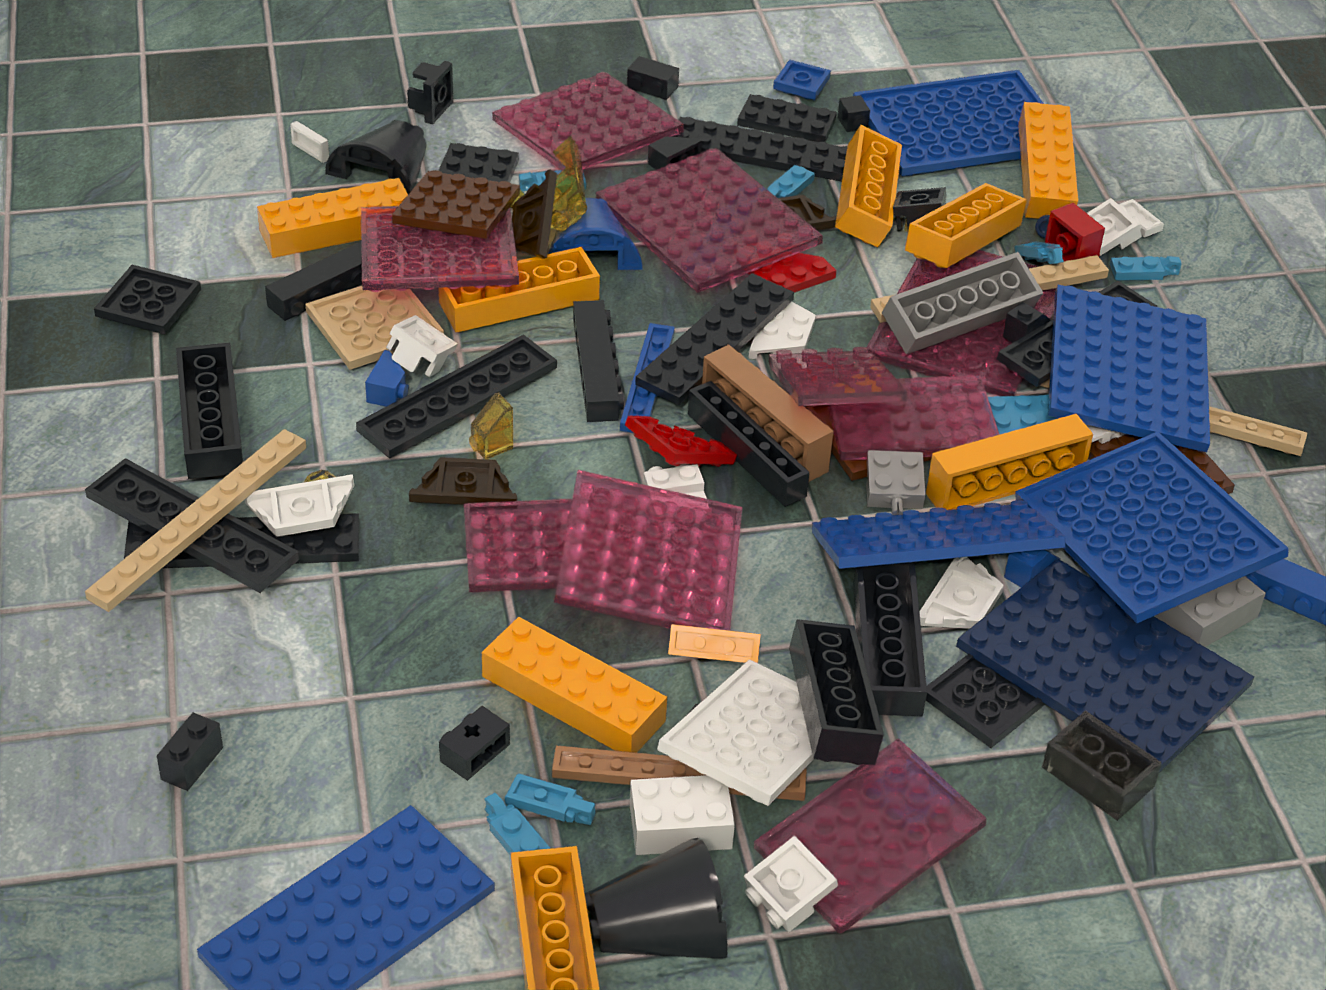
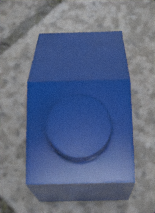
[365,350,409,407]
[1004,549,1061,587]

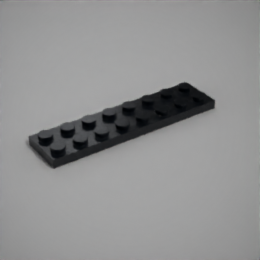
[670,117,847,182]
[635,273,794,405]
[996,281,1158,387]
[356,334,557,459]
[85,458,299,593]
[124,513,359,569]

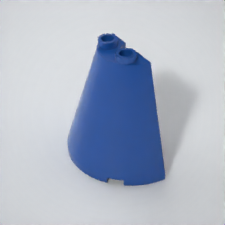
[547,198,642,270]

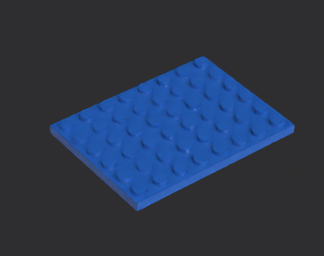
[853,70,1074,176]
[1048,284,1210,452]
[1015,431,1288,623]

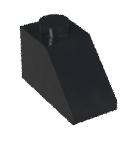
[648,136,702,177]
[1003,302,1051,343]

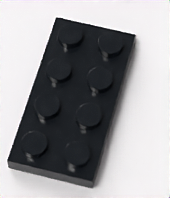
[737,94,837,142]

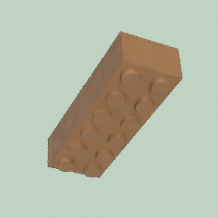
[702,345,833,482]

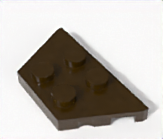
[508,169,557,259]
[749,195,837,240]
[409,457,517,507]

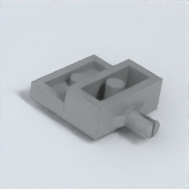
[866,450,925,515]

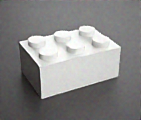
[630,775,734,855]

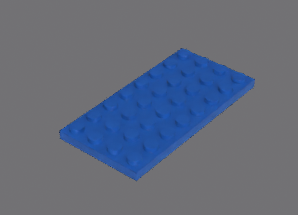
[812,500,1065,569]
[197,805,495,990]

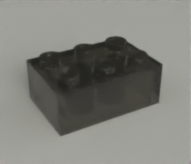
[1042,710,1162,821]

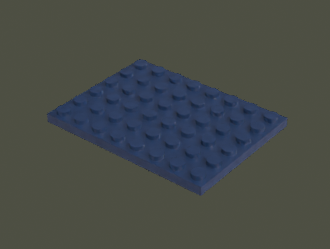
[956,559,1254,775]

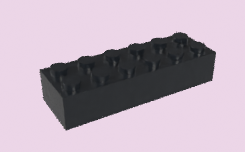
[176,342,243,479]
[853,562,927,717]
[789,619,884,765]

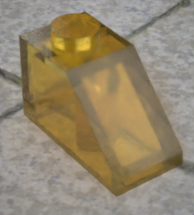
[469,392,513,459]

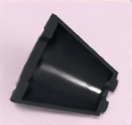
[325,120,426,194]
[584,838,728,959]

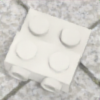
[1087,198,1142,256]
[643,464,711,526]
[744,836,838,932]

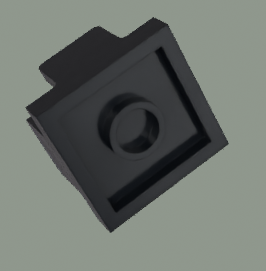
[407,61,454,125]
[893,187,947,230]

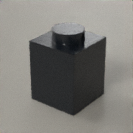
[837,95,870,132]

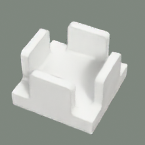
[386,315,458,377]

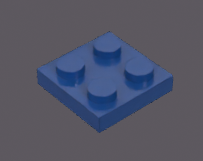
[773,60,831,100]

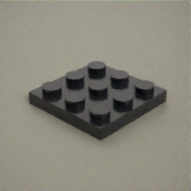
[438,143,519,182]
[94,264,201,334]
[926,654,1045,748]

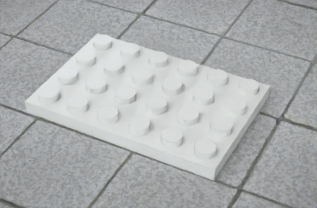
[657,659,814,806]

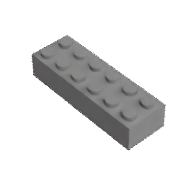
[882,252,1043,355]

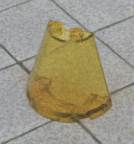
[509,136,587,232]

